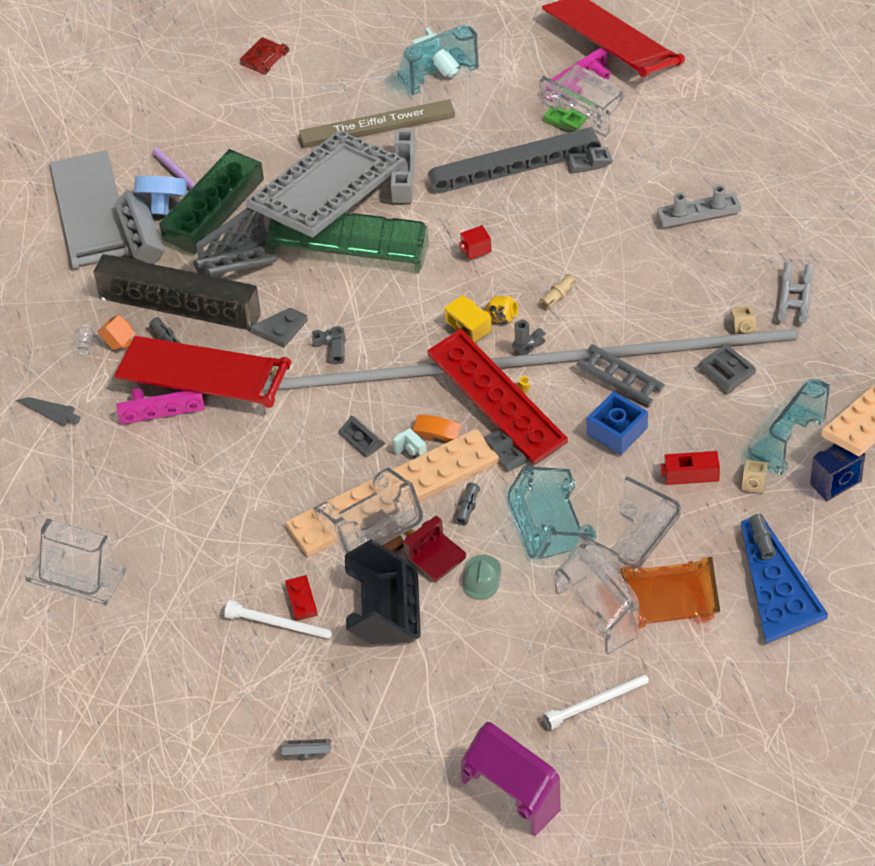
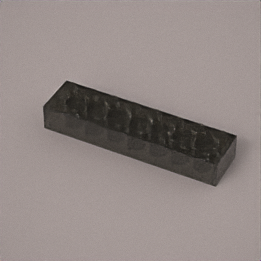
[93,254,261,331]

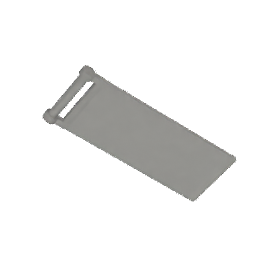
[50,151,133,269]

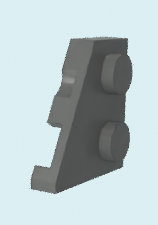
[251,308,308,348]

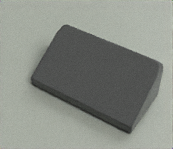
[338,415,385,457]

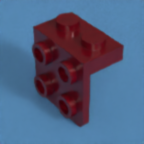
[403,515,466,581]

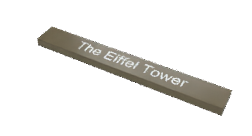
[299,99,455,148]

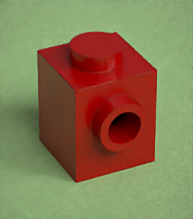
[458,225,492,260]

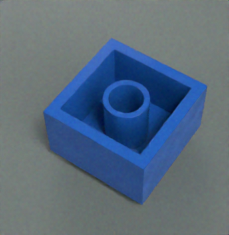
[587,391,648,455]

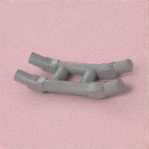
[778,262,813,323]

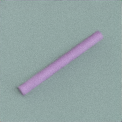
[152,148,203,196]

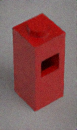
[660,451,720,485]

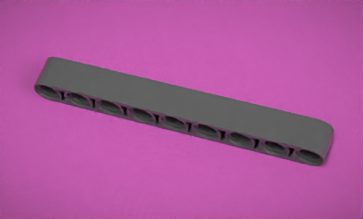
[428,128,601,193]

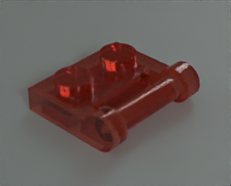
[240,37,289,75]

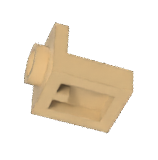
[730,306,756,335]
[742,460,768,493]

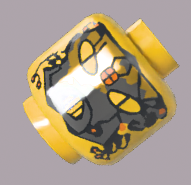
[486,296,518,323]

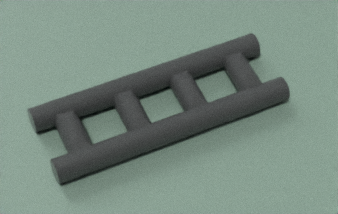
[193,246,277,277]
[576,344,665,406]

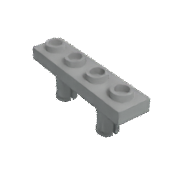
[657,184,741,228]

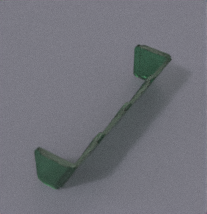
[266,212,429,273]

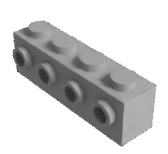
[115,189,165,265]

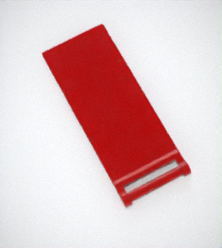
[542,0,685,77]
[115,336,292,408]

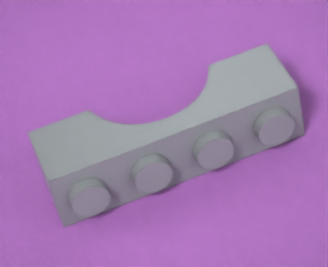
[391,129,416,203]

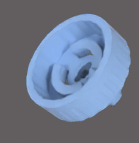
[134,176,187,215]

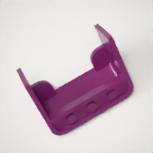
[460,722,561,837]

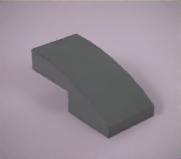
[567,147,613,173]
[483,429,526,471]

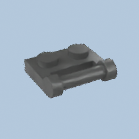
[698,344,756,394]

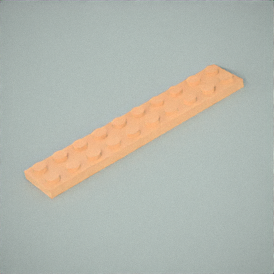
[286,429,499,557]

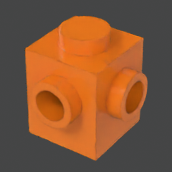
[97,315,135,350]

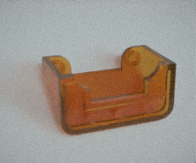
[618,557,720,629]

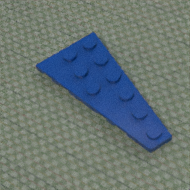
[740,513,828,644]

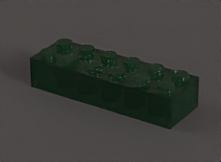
[159,149,264,255]

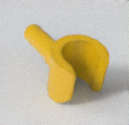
[517,376,531,393]

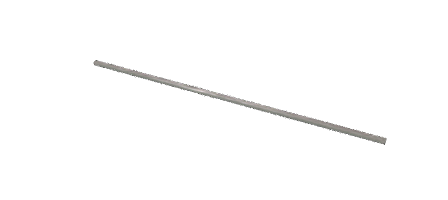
[263,329,797,391]

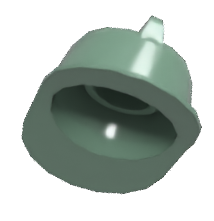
[463,555,501,600]

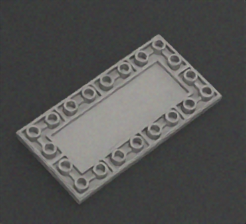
[246,130,404,238]

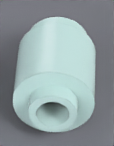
[432,49,460,78]

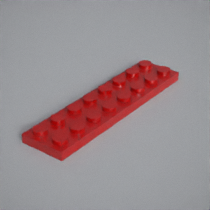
[427,329,568,465]

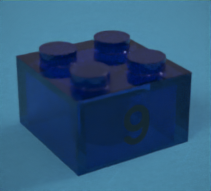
[810,443,866,502]

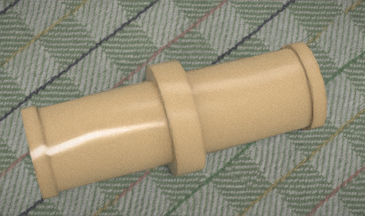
[540,274,577,310]

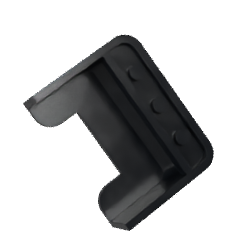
[345,539,421,645]

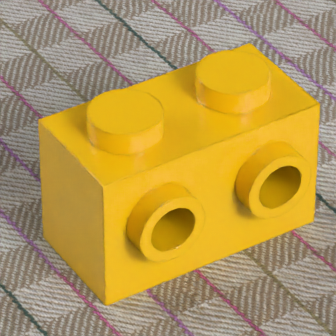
[444,294,492,342]

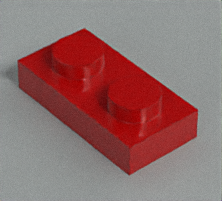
[285,575,318,621]

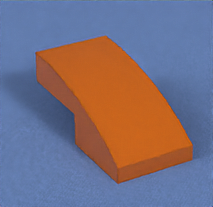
[412,414,461,443]

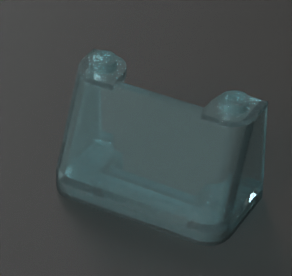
[397,25,479,96]
[748,379,830,475]
[508,466,597,559]

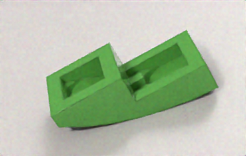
[543,104,588,131]

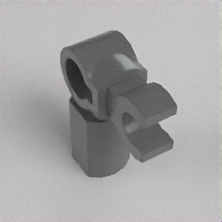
[512,319,546,355]
[312,326,346,364]

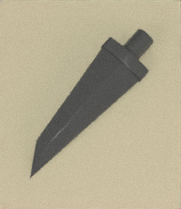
[16,397,80,426]

